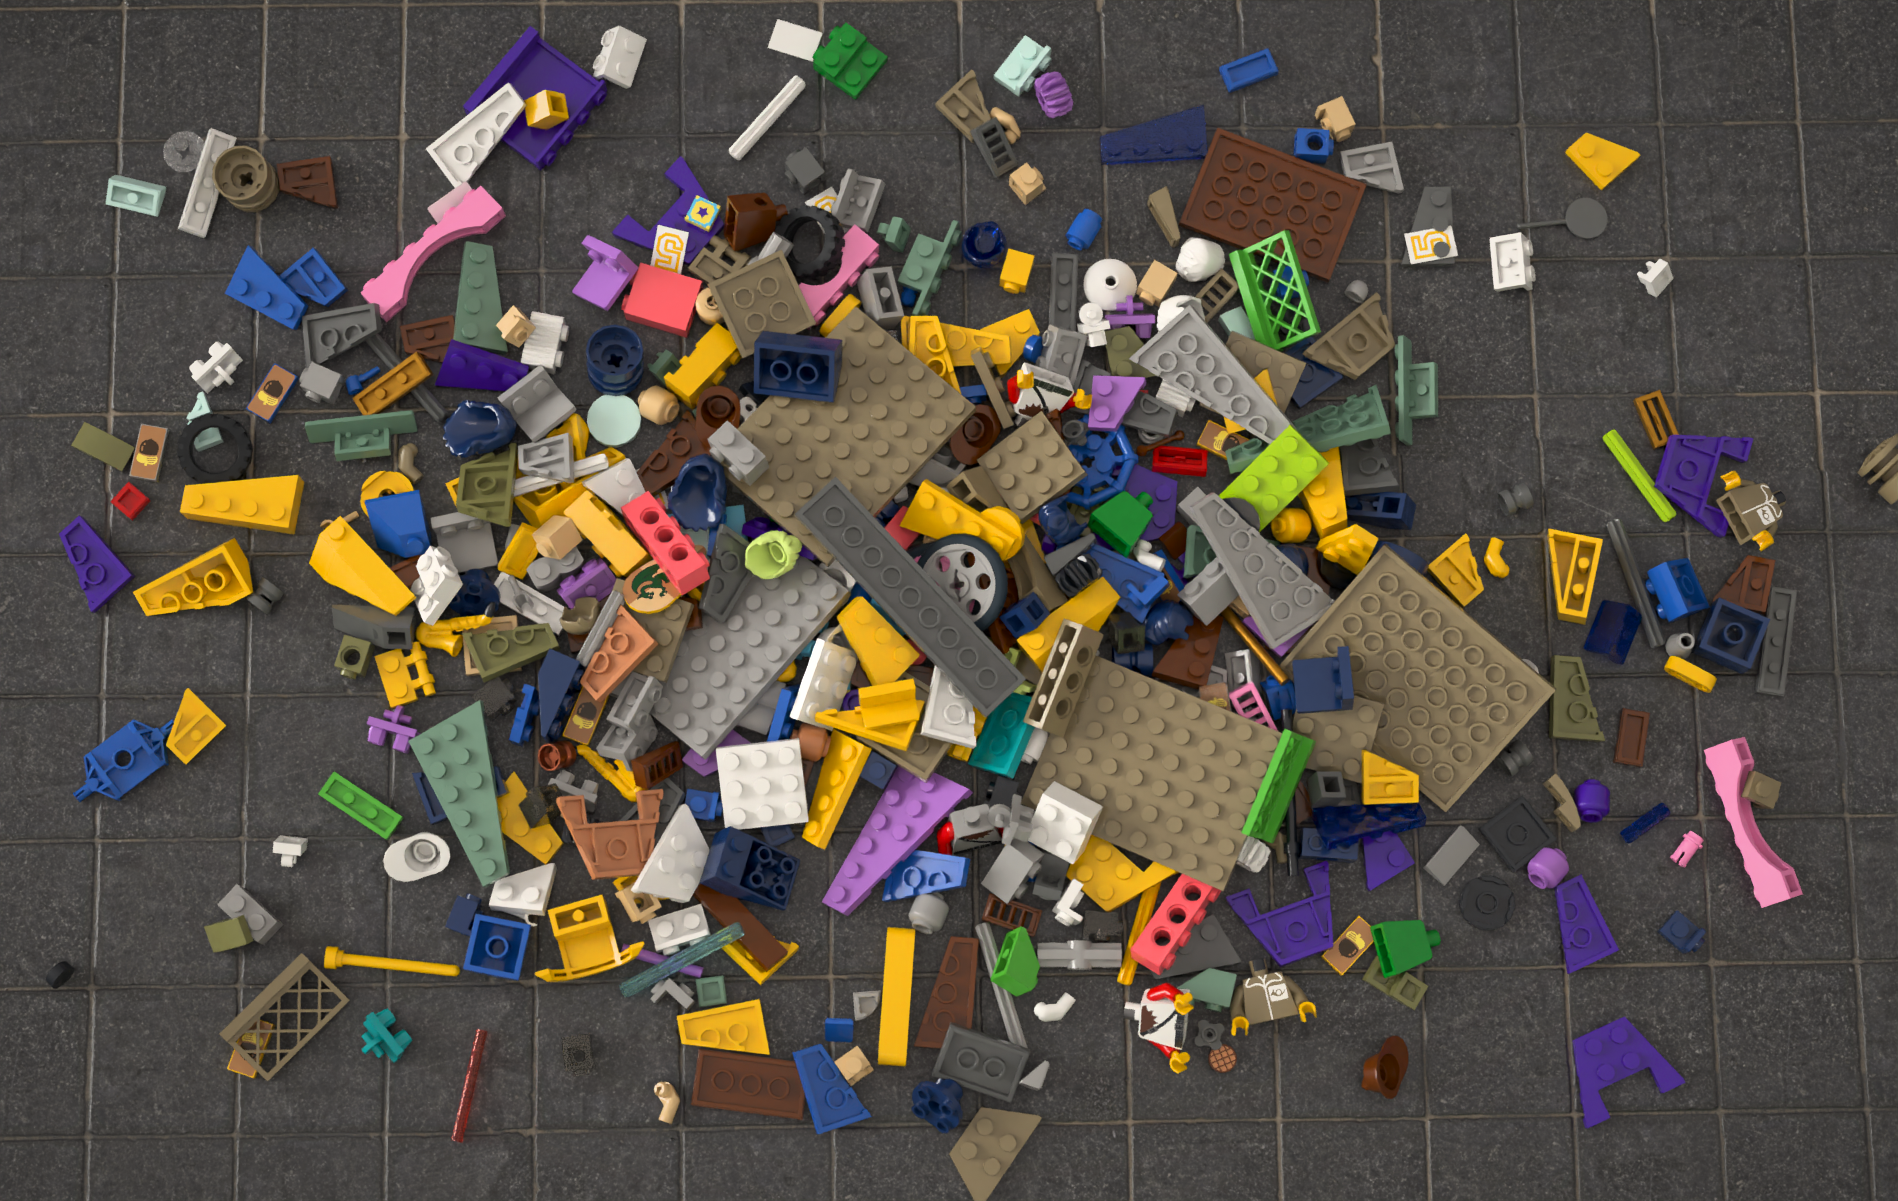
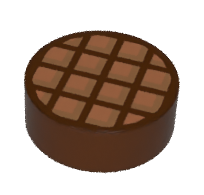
[1208,1044,1237,1073]

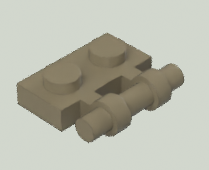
[688,235,751,284]

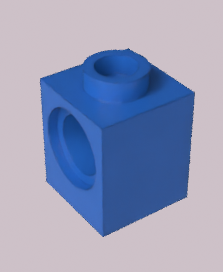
[1294,128,1334,164]

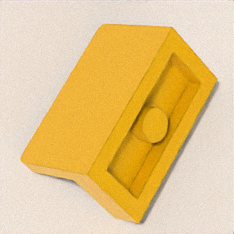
[859,679,920,730]

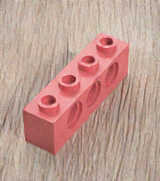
[621,491,710,595]
[1131,874,1221,976]

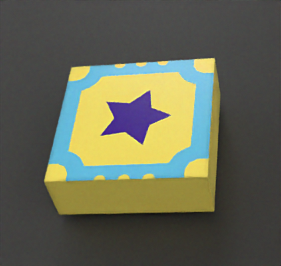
[685,195,721,232]

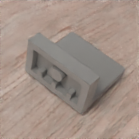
[497,365,577,442]
[430,512,498,574]

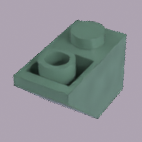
[1177,968,1237,1013]

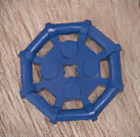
[1062,414,1138,510]

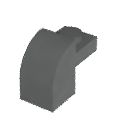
[1306,771,1361,814]
[1032,849,1069,901]

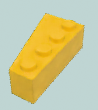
[180,475,304,535]

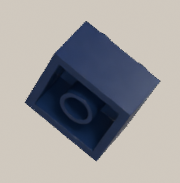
[1691,598,1770,674]

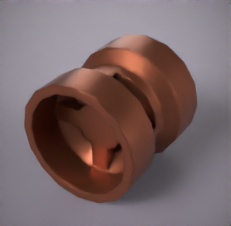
[538,740,576,771]

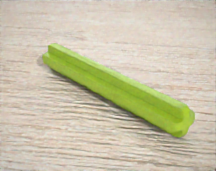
[1602,430,1677,523]

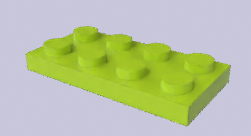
[1219,424,1329,533]

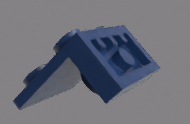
[1292,646,1354,714]

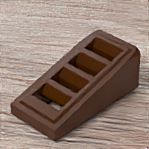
[631,741,683,790]
[981,893,1042,938]

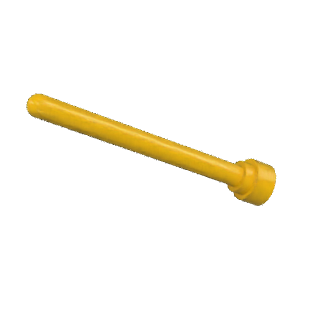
[324,946,460,976]

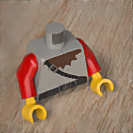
[937,804,1006,855]

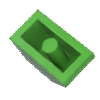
[990,926,1040,997]

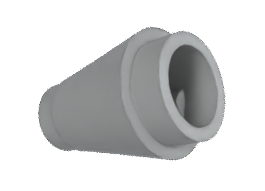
[1665,633,1695,659]

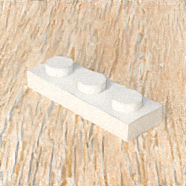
[494,572,564,636]

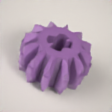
[1034,71,1073,118]

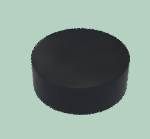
[46,961,74,989]

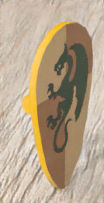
[622,545,706,614]

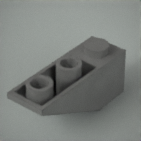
[332,605,417,649]

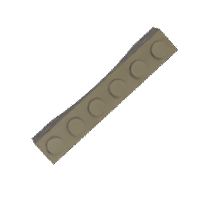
[946,466,1068,614]

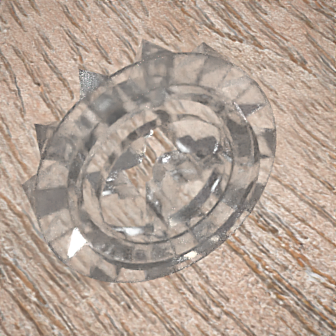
[163,131,205,173]

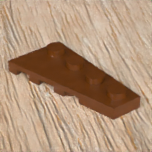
[914,936,979,1049]

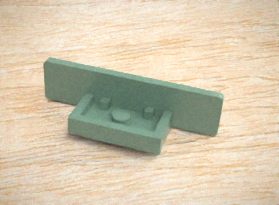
[898,220,962,316]
[1395,335,1438,445]
[305,410,418,461]

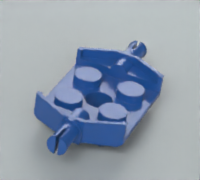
[73,719,174,802]

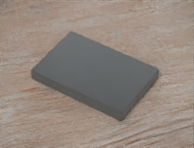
[932,1022,1030,1103]

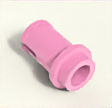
[1670,831,1704,868]

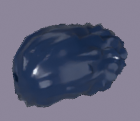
[443,400,516,458]
[667,453,727,532]

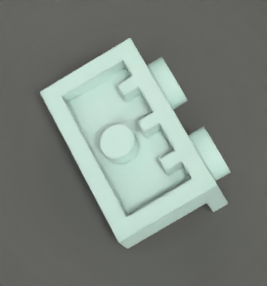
[994,35,1052,97]

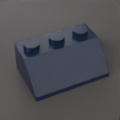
[754,331,843,402]

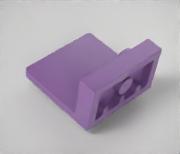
[572,235,638,311]

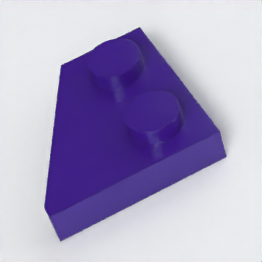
[1360,816,1415,891]

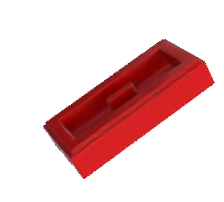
[1152,445,1208,477]

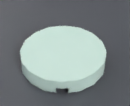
[587,395,642,448]

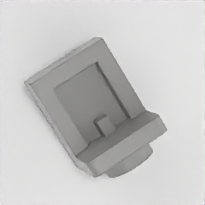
[651,978,696,1010]

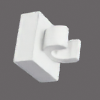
[1637,259,1673,298]
[273,835,308,867]

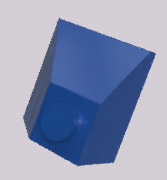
[365,490,432,558]

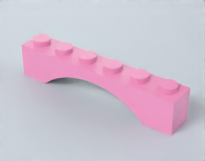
[361,186,506,323]
[1704,737,1803,908]

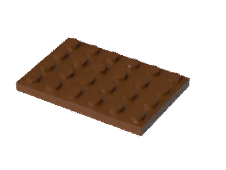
[1179,127,1367,283]

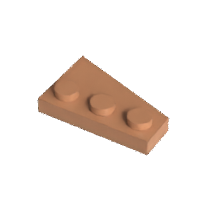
[580,605,659,703]

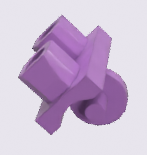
[1105,295,1155,338]
[367,705,421,754]

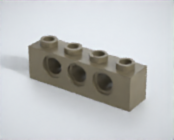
[1023,618,1104,738]

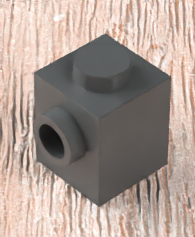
[784,147,826,195]

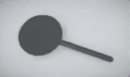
[1517,198,1608,239]

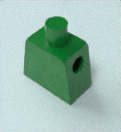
[1087,491,1153,558]
[1370,920,1441,978]

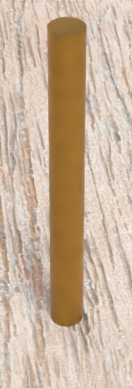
[1220,606,1290,686]

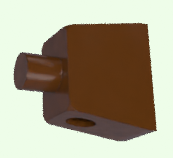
[723,192,788,252]

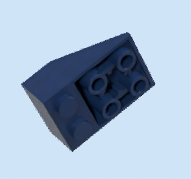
[538,649,586,744]
[700,826,800,911]

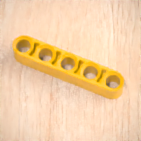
[878,927,915,1067]

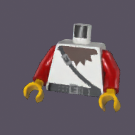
[1007,362,1093,427]
[1124,983,1194,1073]

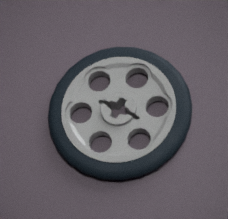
[918,533,1008,631]

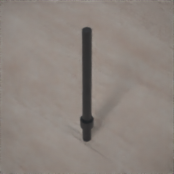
[1281,709,1301,876]

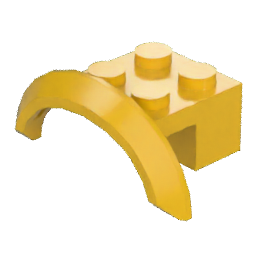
[535,895,644,982]

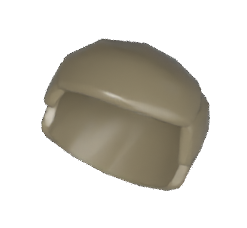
[559,597,601,635]

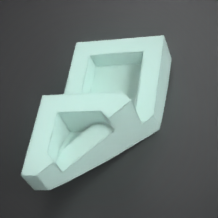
[186,391,224,452]

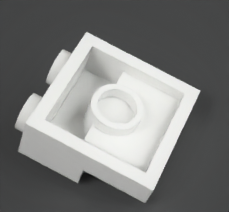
[410,546,463,626]

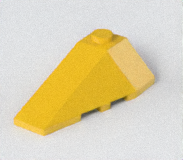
[909,316,962,395]

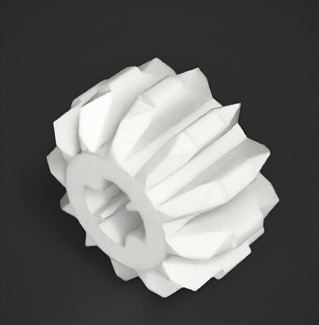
[1236,836,1271,872]

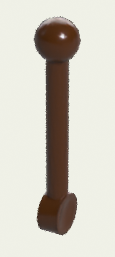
[1136,430,1185,456]

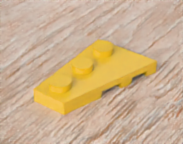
[497,772,564,865]

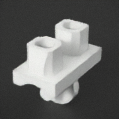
[1076,303,1110,347]
[189,342,243,394]

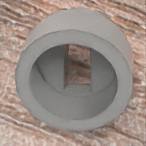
[1344,280,1368,303]

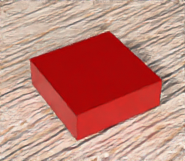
[110,482,151,521]

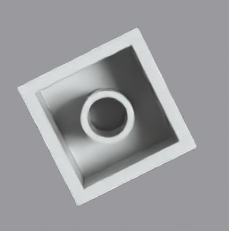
[1028,781,1103,864]

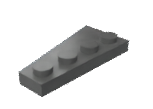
[1067,359,1178,438]

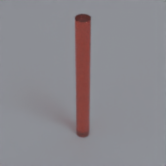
[451,1029,487,1142]

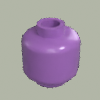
[1527,847,1569,889]

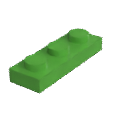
[318,772,404,841]

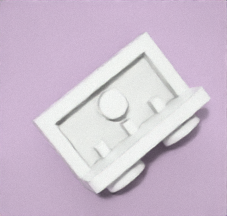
[593,26,647,89]

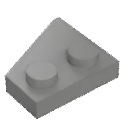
[1339,142,1404,194]
[518,433,574,483]

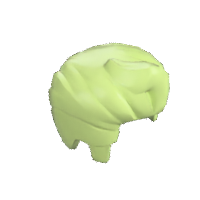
[745,530,802,579]

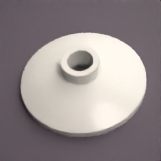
[1083,259,1137,311]

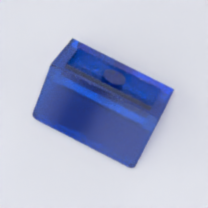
[1584,600,1642,665]

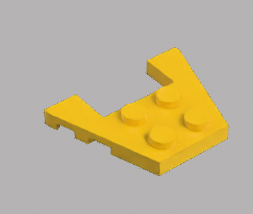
[1066,834,1179,913]

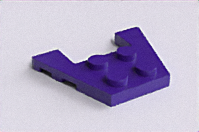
[612,156,724,266]
[1654,435,1753,538]
[1093,464,1178,550]
[1225,861,1333,967]
[1572,1017,1686,1128]

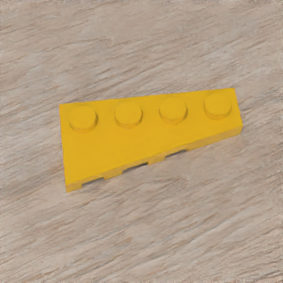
[901,316,1011,367]
[899,479,1018,561]
[802,729,872,849]

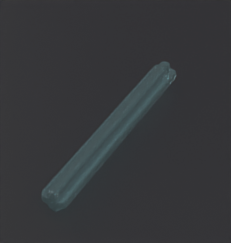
[619,922,745,997]

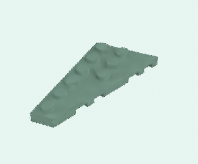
[1225,385,1391,474]
[409,700,510,887]

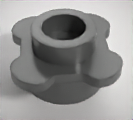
[1062,420,1089,446]
[1194,1020,1225,1050]

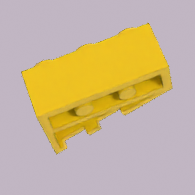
[664,323,742,410]
[1298,447,1347,539]
[563,490,653,578]
[1547,529,1603,625]
[837,596,920,686]

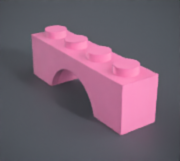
[799,224,880,330]

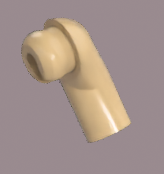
[989,107,1021,144]

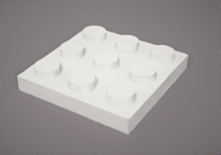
[716,738,809,830]

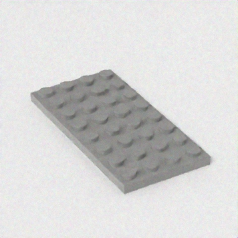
[643,555,851,760]

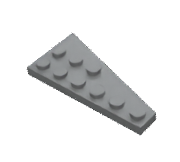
[1129,305,1297,444]
[1189,493,1335,649]

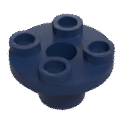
[449,569,501,617]
[912,1078,963,1133]

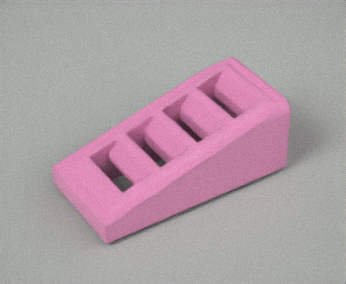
[1227,681,1278,731]

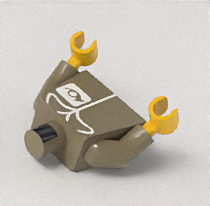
[1716,471,1786,551]
[1229,958,1317,1035]

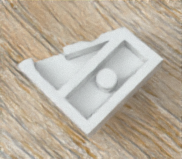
[582,458,646,516]
[489,863,557,916]

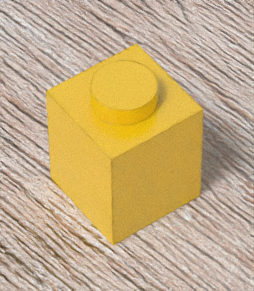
[524,90,569,130]
[999,249,1034,294]

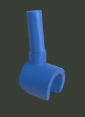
[346,366,381,395]

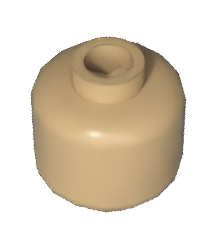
[695,288,725,326]
[638,385,680,425]

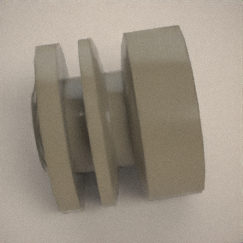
[212,146,280,212]
[1857,432,1898,505]

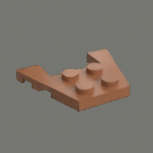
[556,789,663,880]

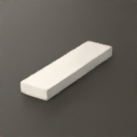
[178,128,237,238]

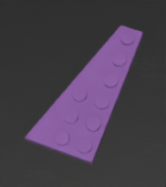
[822,766,973,916]

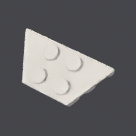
[631,804,710,903]

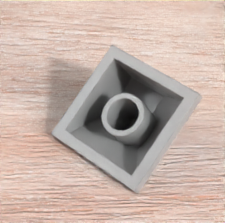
[909,439,967,486]

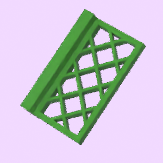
[1229,230,1321,352]
[1241,729,1316,844]

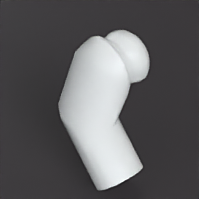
[1034,992,1076,1022]

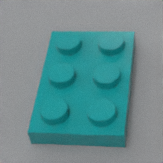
[968,692,1035,779]

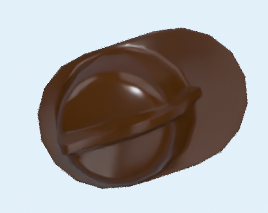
[695,386,741,448]
[950,404,1001,465]
[1361,1035,1409,1099]

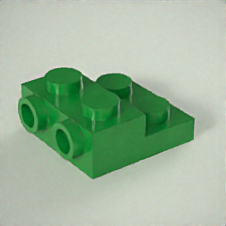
[812,22,888,100]

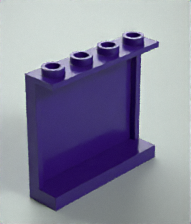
[463,26,607,170]

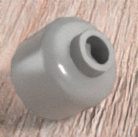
[909,892,949,934]

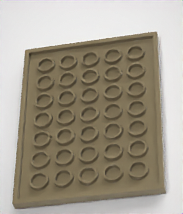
[712,307,977,567]
[1279,544,1556,812]
[1021,656,1282,891]

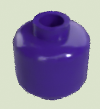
[1574,779,1610,823]

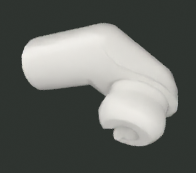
[1133,539,1166,572]

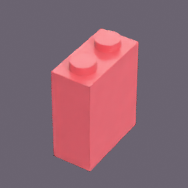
[621,262,704,338]

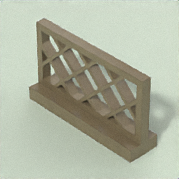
[219,953,350,1082]

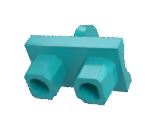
[361,1009,412,1063]

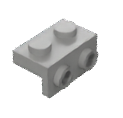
[831,168,885,232]
[607,671,663,734]

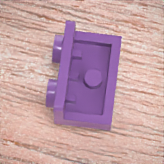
[557,557,616,609]

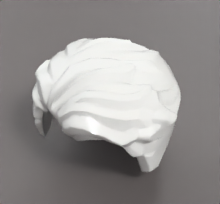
[1176,238,1225,282]

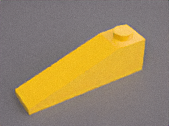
[513,447,626,529]
[309,516,417,616]
[133,538,253,616]
[1017,577,1121,674]

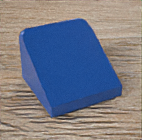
[825,1018,854,1042]

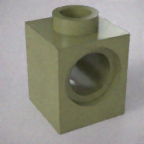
[334,635,375,680]

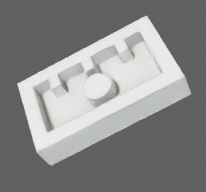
[1490,232,1535,292]
[1052,879,1084,927]
[648,904,711,956]

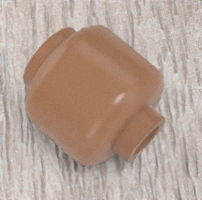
[790,722,831,762]

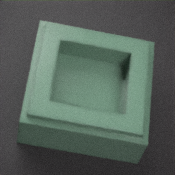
[696,975,728,1008]

